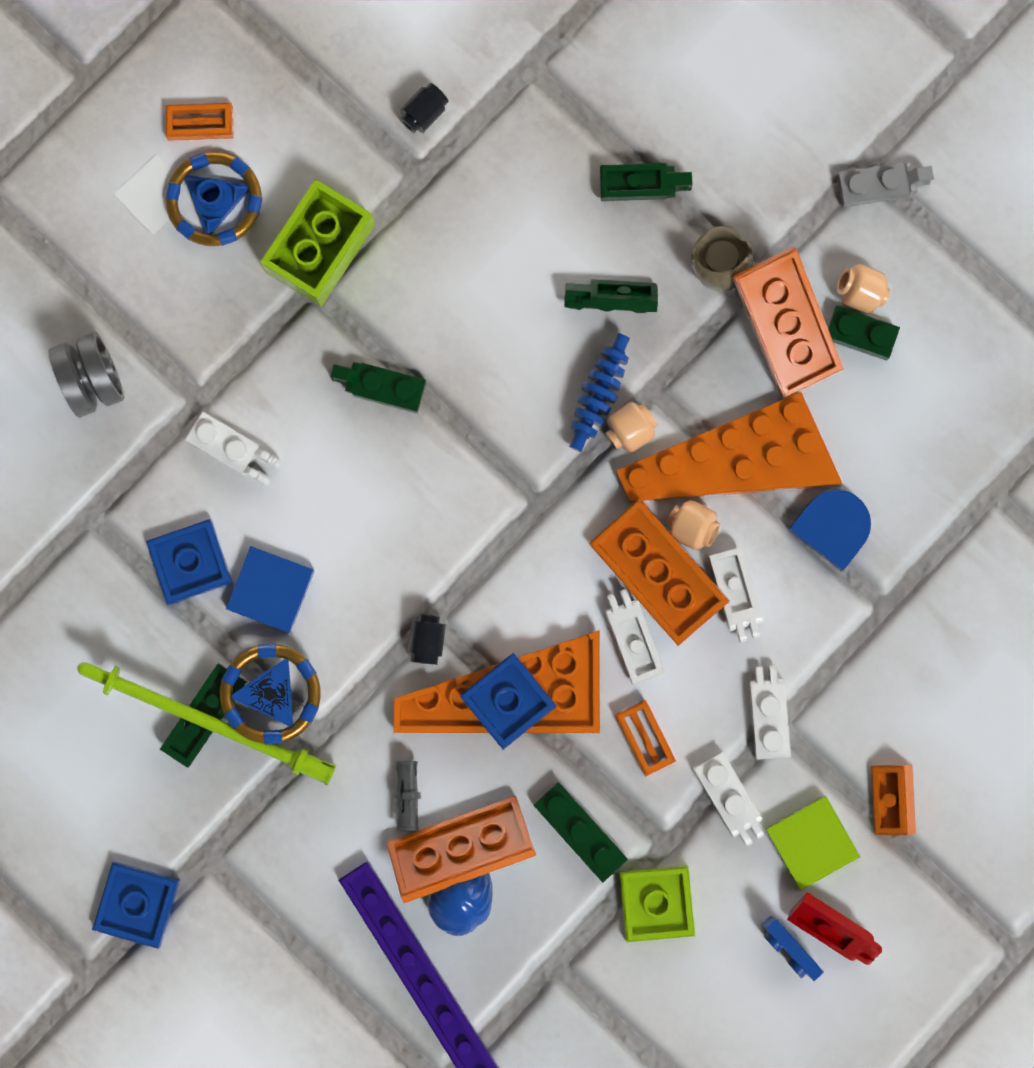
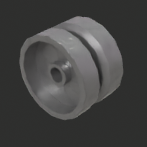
[48,331,125,418]

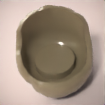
[691,226,754,291]

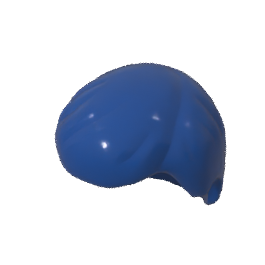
[428,873,493,936]

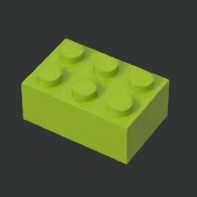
[260,179,375,308]

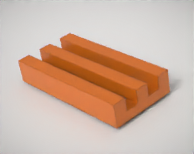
[165,103,234,141]
[615,700,676,777]

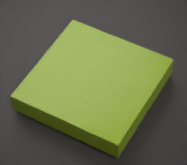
[765,795,860,891]
[619,865,695,942]

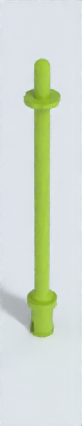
[77,662,336,785]

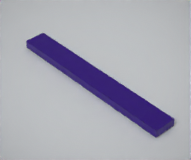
[338,861,499,1068]

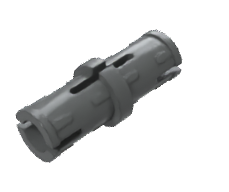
[393,761,421,831]

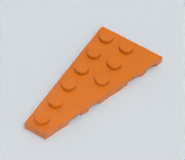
[616,392,843,503]
[393,630,600,733]

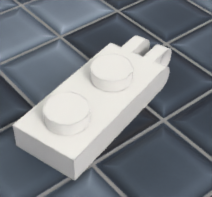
[708,547,763,643]
[605,589,665,685]
[749,665,791,760]
[693,751,764,846]

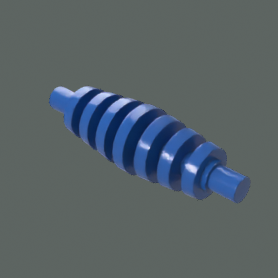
[569,333,630,452]

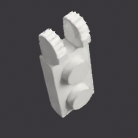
[185,412,281,486]

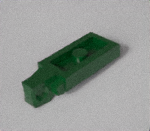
[600,163,693,201]
[564,279,658,313]
[330,362,426,414]

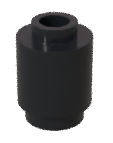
[400,83,449,133]
[408,614,446,665]

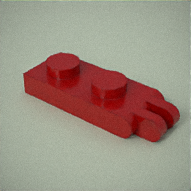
[787,892,882,965]

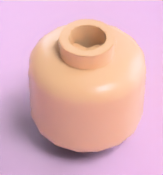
[837,264,890,313]
[605,402,657,453]
[667,500,721,550]

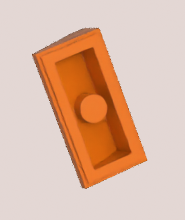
[871,765,916,835]

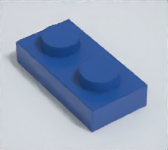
[761,915,824,981]

